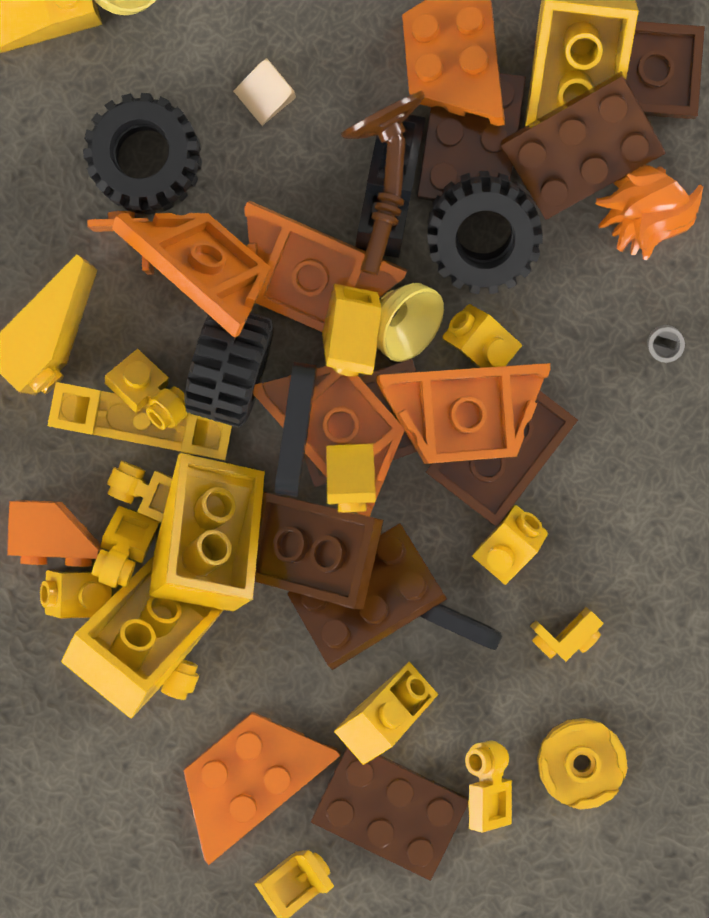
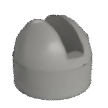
[647,325,685,363]

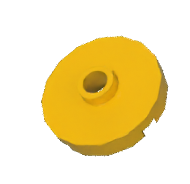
[537,718,628,809]

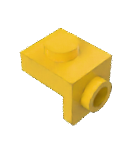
[442,304,523,368]
[472,505,548,585]
[40,570,112,618]
[530,607,604,662]
[255,850,334,918]

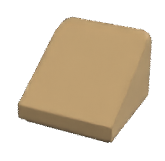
[233,58,296,126]

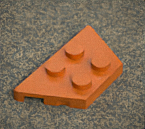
[402,0,505,126]
[244,201,408,332]
[112,213,271,338]
[376,363,550,464]
[253,366,405,517]
[184,712,341,865]

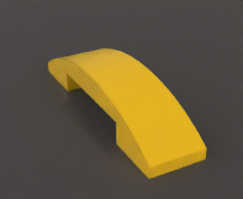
[47,382,232,460]

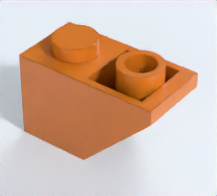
[7,500,104,567]

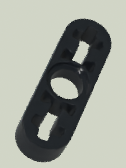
[275,362,317,497]

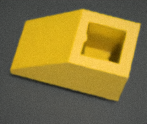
[322,284,381,376]
[326,443,376,512]
[334,661,439,765]

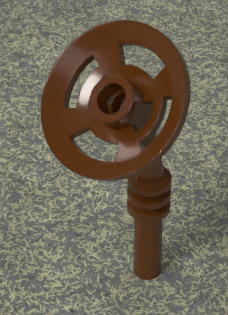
[341,91,425,275]

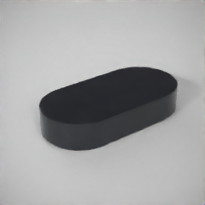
[420,604,502,650]

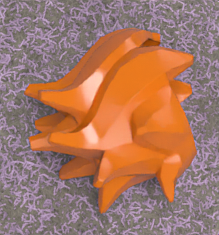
[595,165,703,260]

